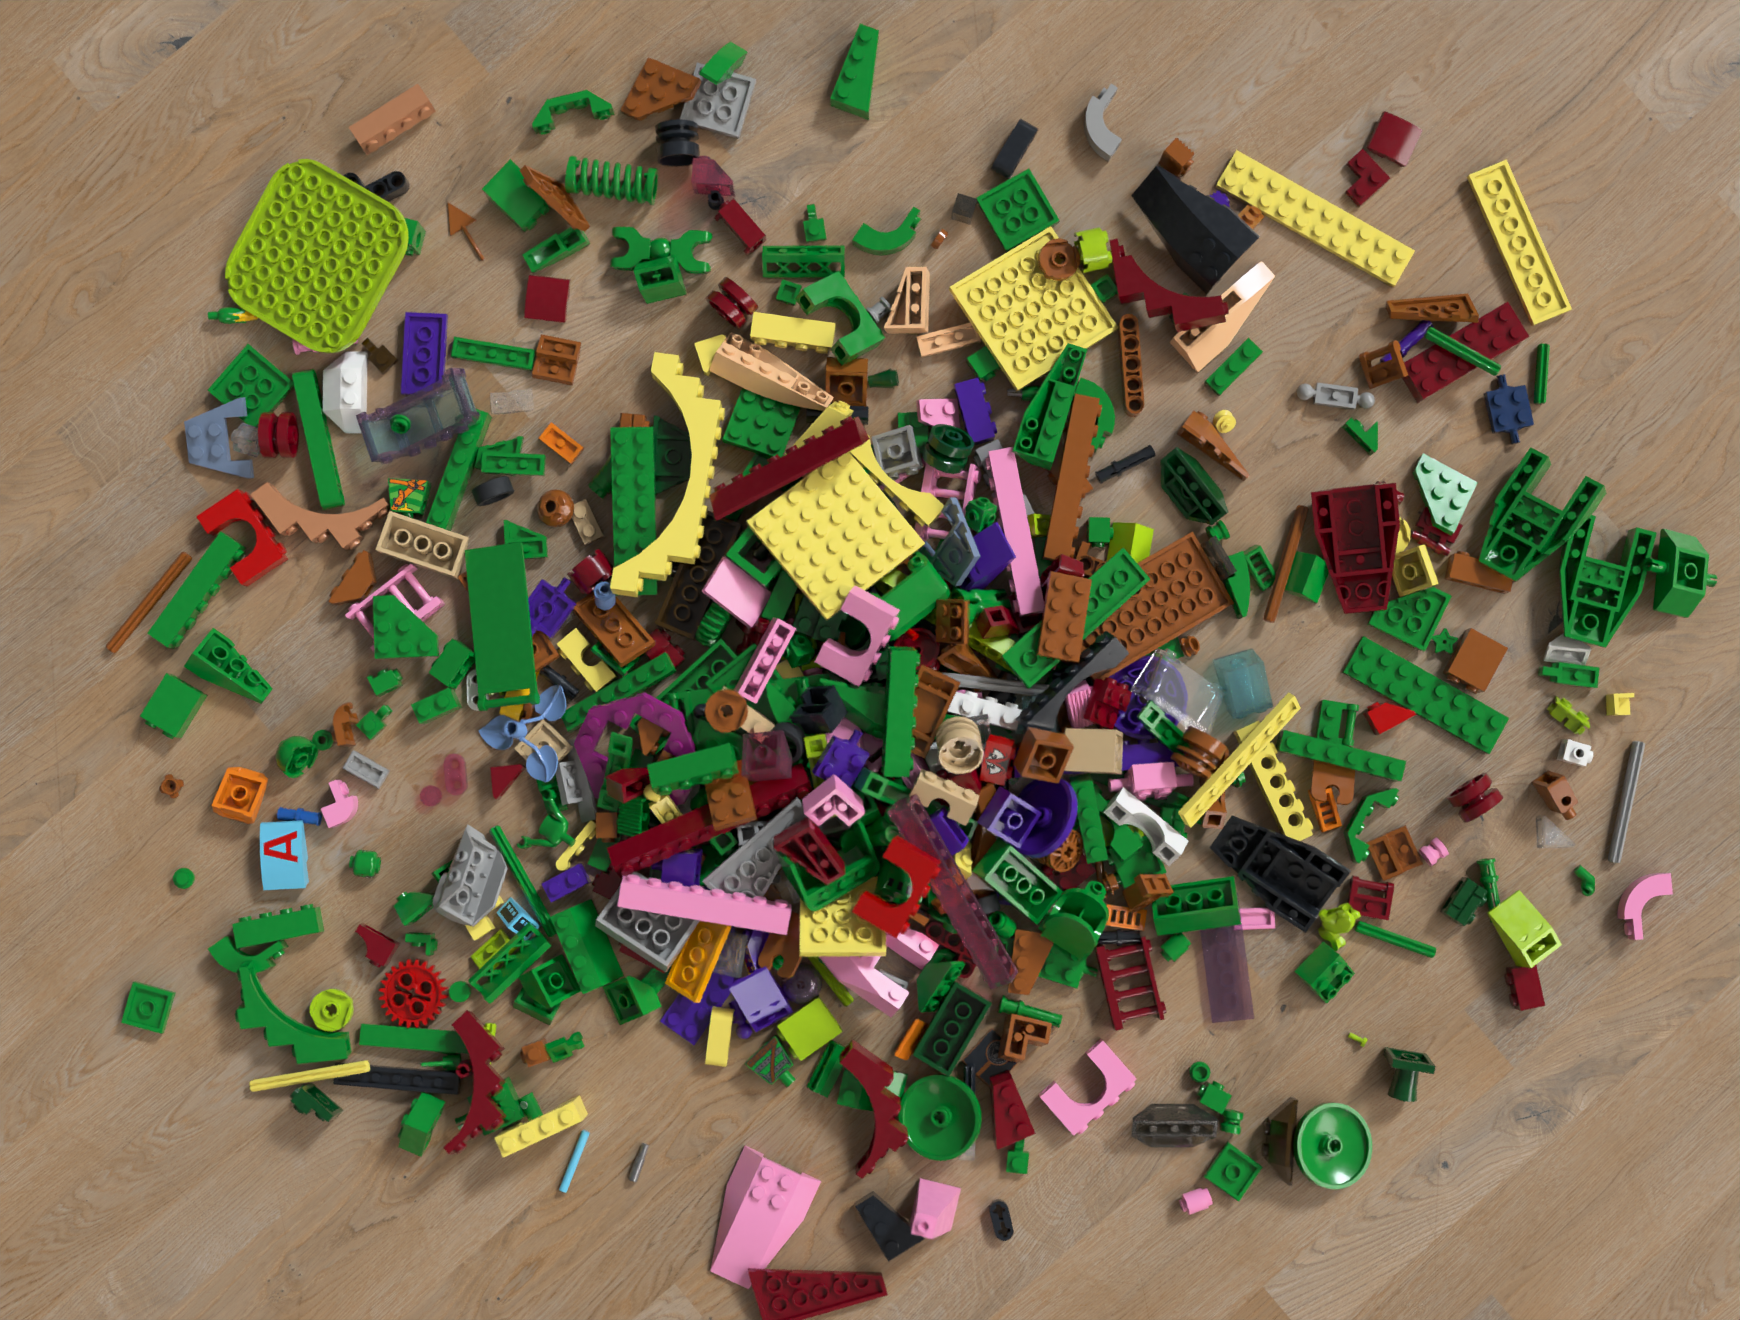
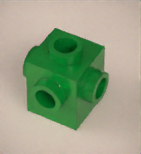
[965,497,997,533]
[782,633,815,668]

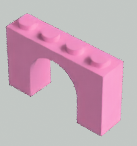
[815,586,900,686]
[1038,1039,1136,1135]

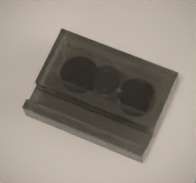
[1201,536,1237,581]

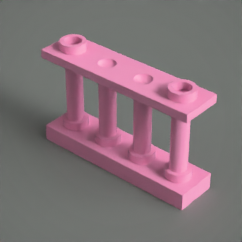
[914,463,981,542]
[345,564,445,652]

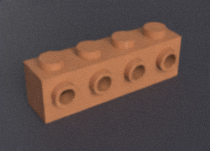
[349,84,436,155]

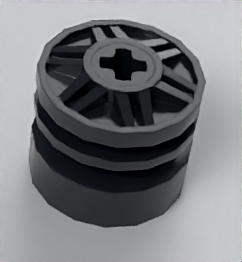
[655,119,700,167]

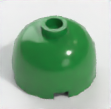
[275,736,318,778]

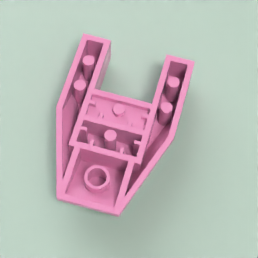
[819,928,939,1018]

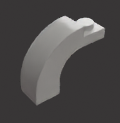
[1084,84,1122,162]

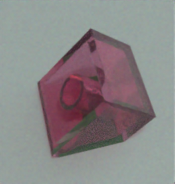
[691,156,736,196]
[741,730,792,782]

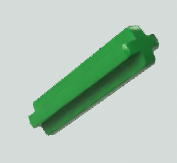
[1533,343,1550,405]

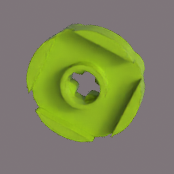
[310,988,354,1031]

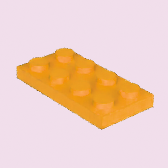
[665,920,732,1003]

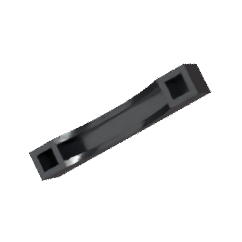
[1016,631,1129,731]

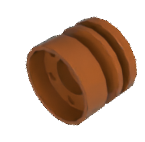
[1170,726,1227,779]
[1030,830,1083,872]

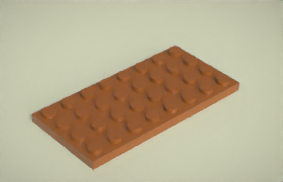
[1080,531,1234,684]

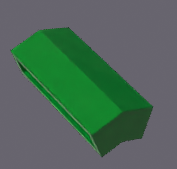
[807,1040,846,1098]

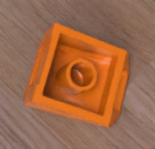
[211,767,268,824]

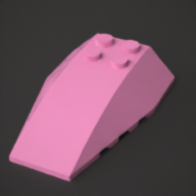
[710,1146,821,1289]

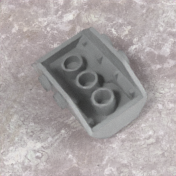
[433,824,508,927]

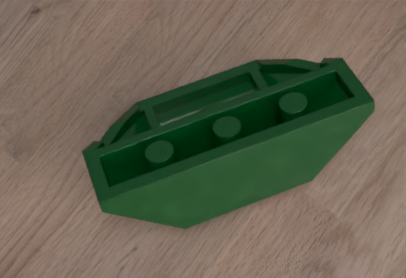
[1160,447,1228,525]

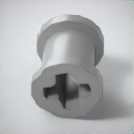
[866,296,891,323]

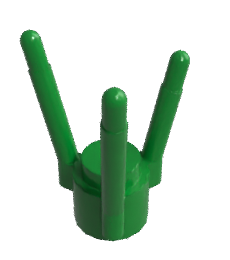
[420,1051,461,1072]

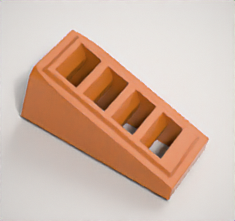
[1308,786,1342,833]
[1106,904,1147,931]

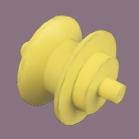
[1213,410,1236,433]

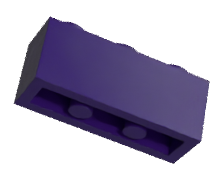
[954,378,997,445]

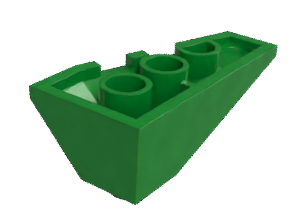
[184,628,273,704]
[815,678,885,740]

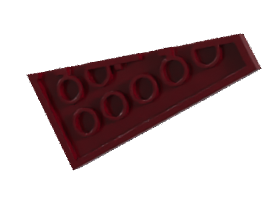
[748,1268,888,1320]

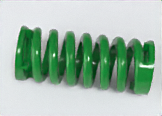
[565,155,659,206]

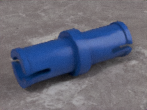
[277,807,322,826]

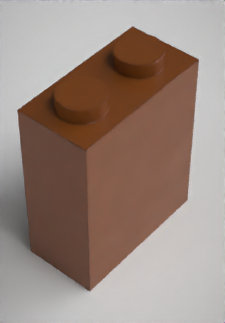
[1443,628,1508,694]

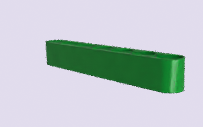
[292,369,345,510]

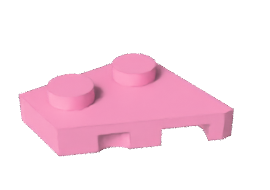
[916,399,960,429]

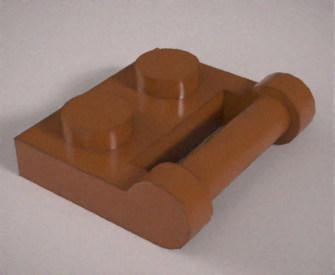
[1359,340,1408,389]

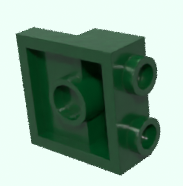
[792,594,848,643]
[290,1083,343,1122]

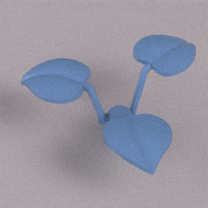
[479,685,566,783]

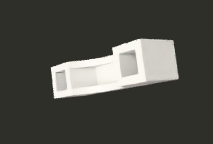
[1104,787,1188,866]

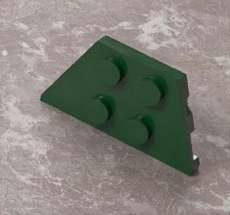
[653,416,692,495]

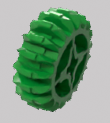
[695,601,733,648]

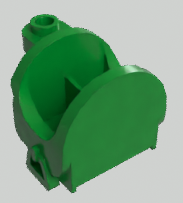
[1038,881,1109,961]

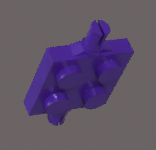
[528,577,576,638]
[812,729,870,788]

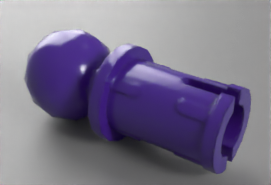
[728,1000,752,1039]

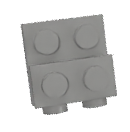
[872,425,923,480]

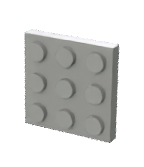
[680,62,756,139]

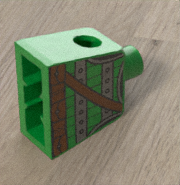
[745,1034,796,1088]

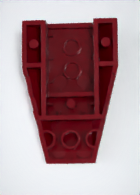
[1311,483,1400,614]

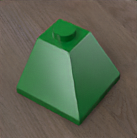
[394,891,435,926]
[518,954,581,1009]
[603,976,662,1025]

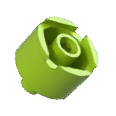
[1074,227,1112,273]

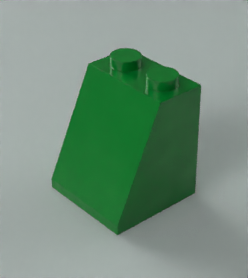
[482,159,551,233]

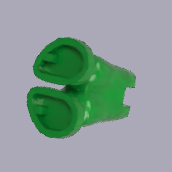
[950,589,1012,626]
[865,806,908,848]

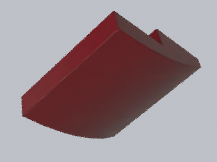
[1366,111,1423,167]
[524,275,570,323]

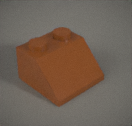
[826,357,868,406]

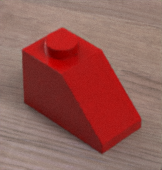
[1363,701,1416,735]

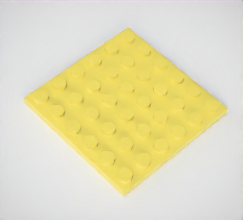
[949,226,1119,392]
[746,452,925,621]

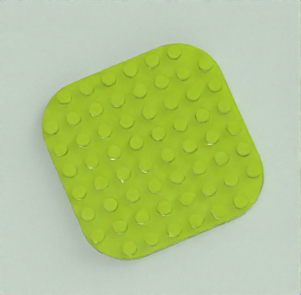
[225,159,408,353]

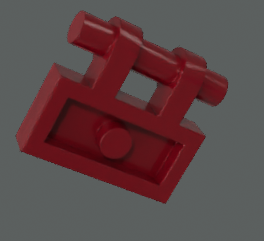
[1411,506,1463,556]

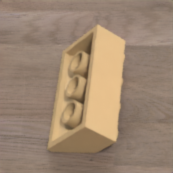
[375,511,469,580]

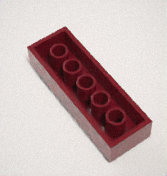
[1402,302,1530,404]

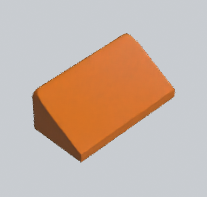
[894,1017,928,1060]

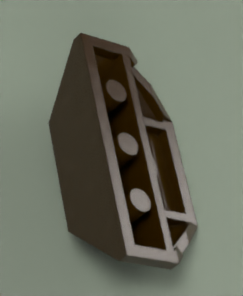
[1262,1097,1298,1186]

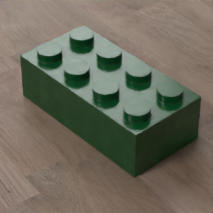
[912,980,992,1077]

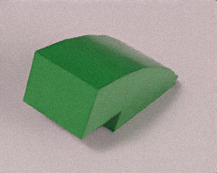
[699,42,748,85]
[522,227,591,273]
[1223,551,1250,619]

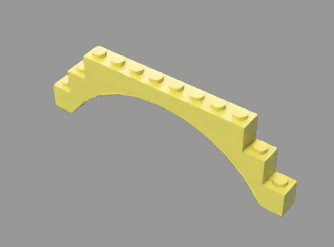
[610,352,725,597]

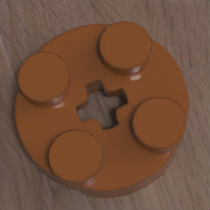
[1038,239,1080,281]
[705,689,748,732]

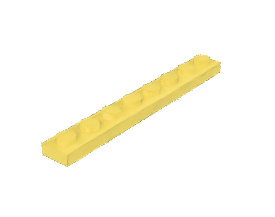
[1178,692,1301,828]

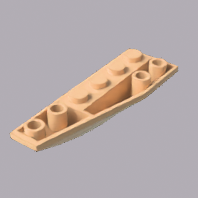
[1170,261,1275,373]
[709,332,834,411]

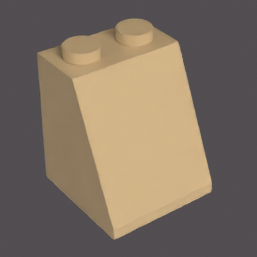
[1063,728,1123,775]

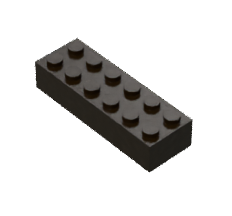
[655,511,743,641]

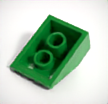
[837,1068,908,1116]

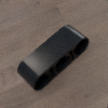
[991,119,1038,179]

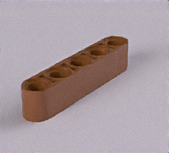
[1118,314,1144,417]

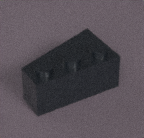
[855,1191,925,1262]

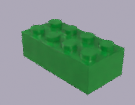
[972,838,1063,925]

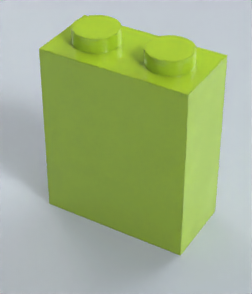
[776,996,843,1061]

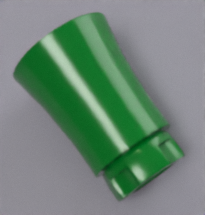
[588,454,612,499]

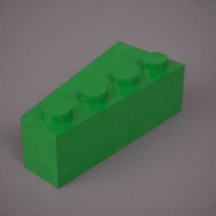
[830,23,879,120]

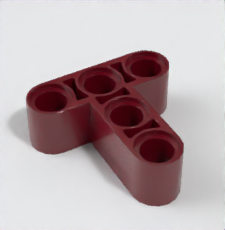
[925,920,992,978]

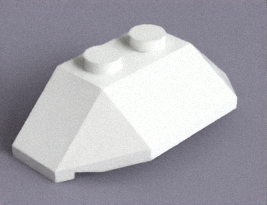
[323,351,367,434]

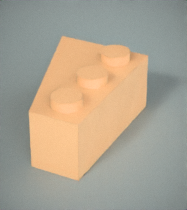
[884,267,930,334]

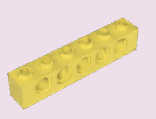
[1233,721,1313,841]

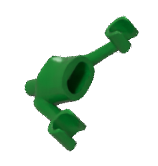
[517,789,576,849]

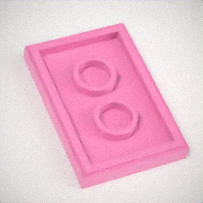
[702,557,772,628]

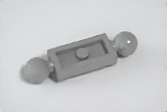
[1297,382,1375,410]

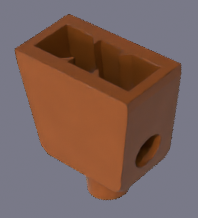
[1531,771,1578,820]

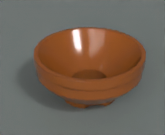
[537,489,574,527]

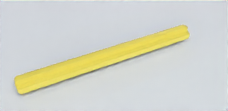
[249,1060,370,1092]

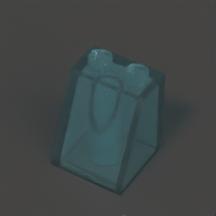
[1213,648,1273,719]

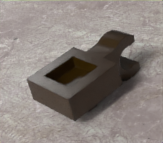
[362,338,398,375]

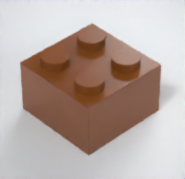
[1013,727,1074,783]

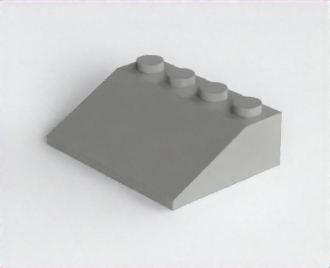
[596,871,700,972]

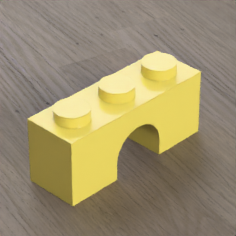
[557,628,617,692]

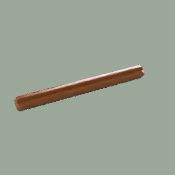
[1263,505,1309,623]
[106,551,192,653]

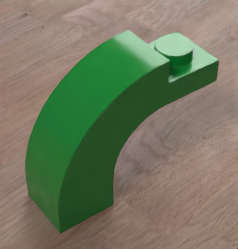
[852,206,921,256]
[1072,377,1115,453]
[208,936,289,973]

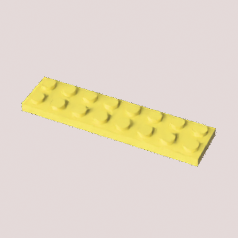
[1467,160,1572,326]

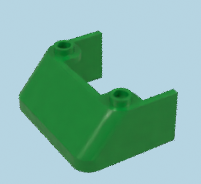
[861,551,950,641]
[776,819,880,911]

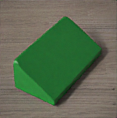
[513,987,561,1025]

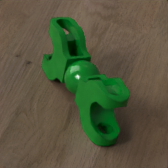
[610,227,712,274]

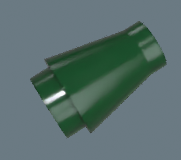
[868,368,899,389]

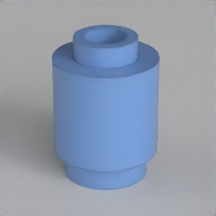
[594,582,616,610]

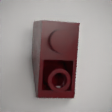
[975,605,1020,639]

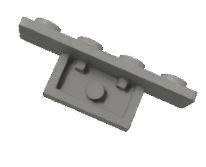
[556,738,597,823]

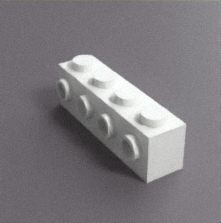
[947,691,1022,731]

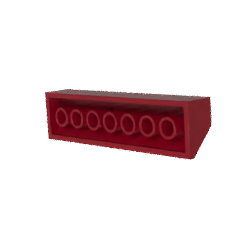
[709,416,870,521]

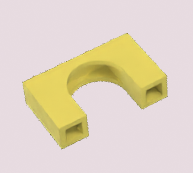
[495,1095,588,1157]

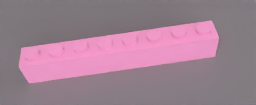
[985,447,1044,617]
[617,875,791,935]

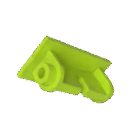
[1547,696,1590,735]

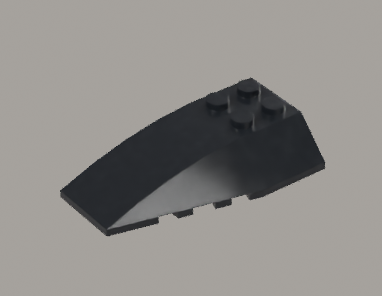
[1131,165,1260,294]
[1210,815,1351,933]

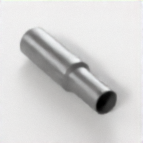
[628,1143,649,1182]

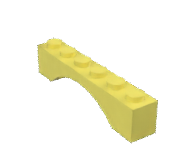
[849,435,944,528]

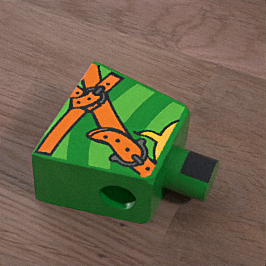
[388,478,432,518]

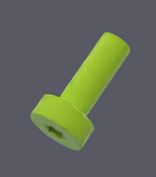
[1348,1032,1368,1047]

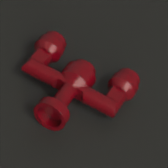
[735,618,770,654]

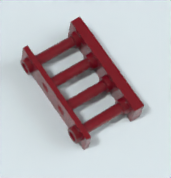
[1095,935,1167,1031]

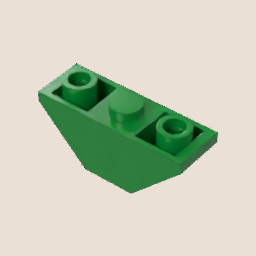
[917,961,965,1012]

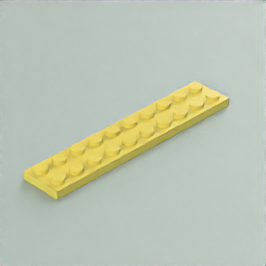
[1215,150,1415,287]

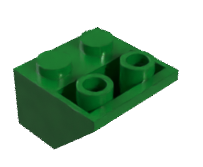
[634,255,687,304]
[1294,941,1355,1004]

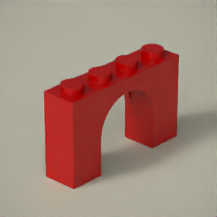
[196,489,288,587]
[852,836,941,938]

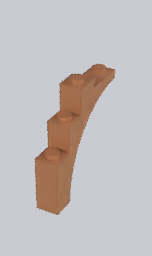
[250,482,391,551]

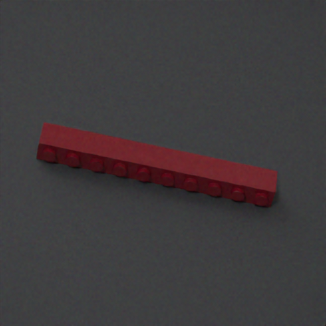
[607,763,813,878]

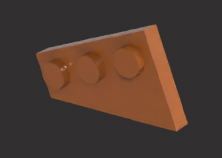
[1008,929,1054,995]

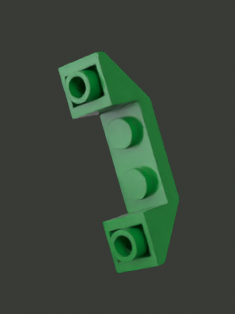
[532,90,615,135]
[1343,788,1399,864]

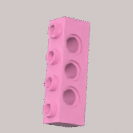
[734,617,796,703]

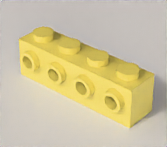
[750,312,836,354]

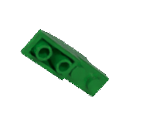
[766,681,815,744]

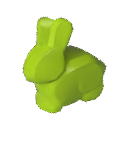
[1318,903,1361,951]

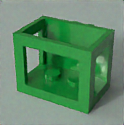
[726,526,785,591]

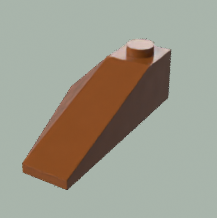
[1177,410,1249,481]

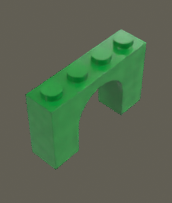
[795,271,885,366]

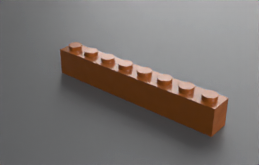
[1042,394,1102,561]

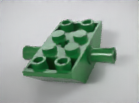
[1643,529,1718,618]

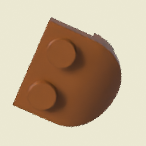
[332,702,359,747]

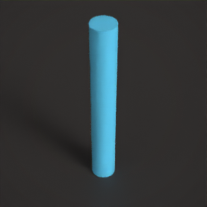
[559,1130,590,1193]

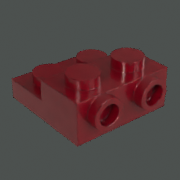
[1083,677,1132,730]

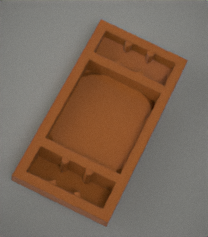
[911,665,961,758]

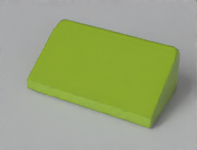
[470,929,518,970]

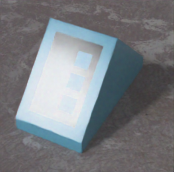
[496,897,541,941]

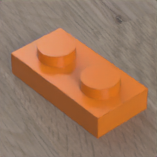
[539,422,584,465]

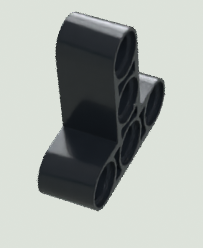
[344,171,410,202]

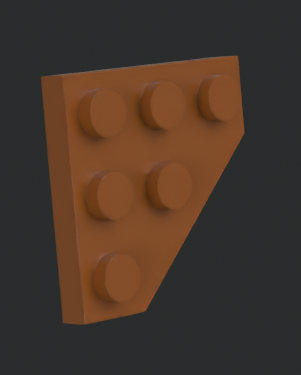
[620,57,702,121]
[519,165,590,232]

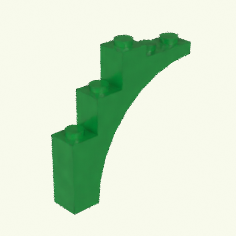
[235,960,352,1064]

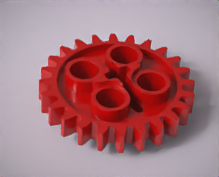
[379,959,448,1028]

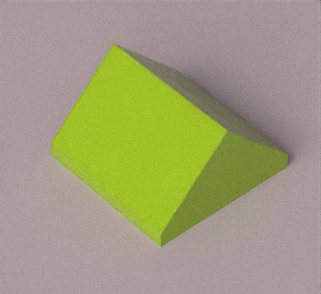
[1106,522,1154,563]

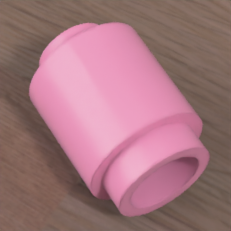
[1179,1188,1212,1215]

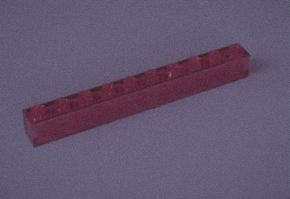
[888,794,1018,989]

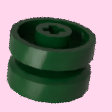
[922,424,974,474]

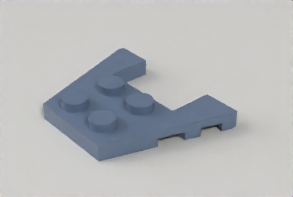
[184,397,254,479]
[918,497,980,586]

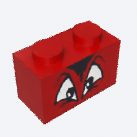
[979,734,1017,786]

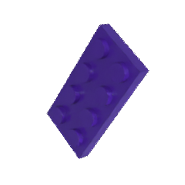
[401,312,448,397]
[660,958,743,1045]

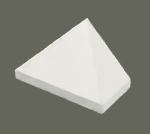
[1543,633,1591,665]

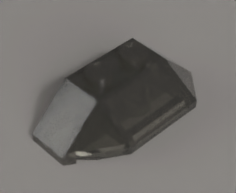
[1131,1104,1218,1148]

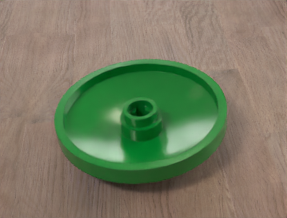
[898,1074,982,1161]
[1293,1102,1373,1189]

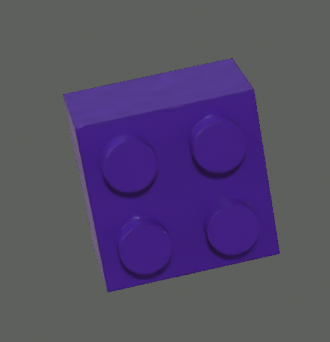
[978,787,1042,849]

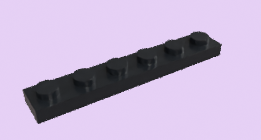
[333,1062,461,1095]

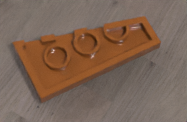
[1386,293,1479,323]

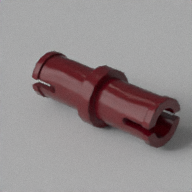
[456,1059,473,1078]

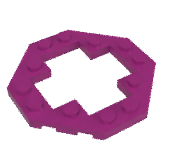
[574,693,696,812]

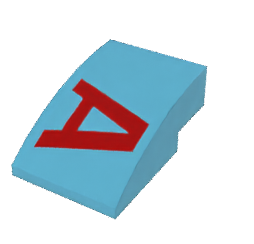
[260,820,309,890]

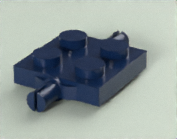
[1484,374,1534,444]

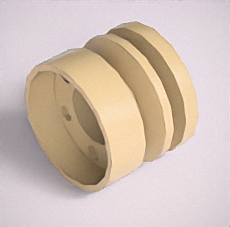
[936,717,983,774]

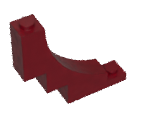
[1109,238,1229,332]

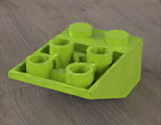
[1487,890,1562,968]

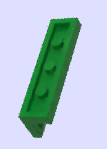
[762,245,845,278]
[468,922,551,1004]

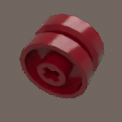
[706,277,758,329]
[258,412,299,458]
[894,628,941,674]
[1447,773,1503,823]

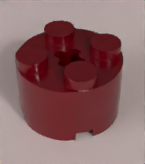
[567,549,614,595]

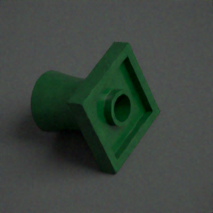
[1383,1047,1436,1102]

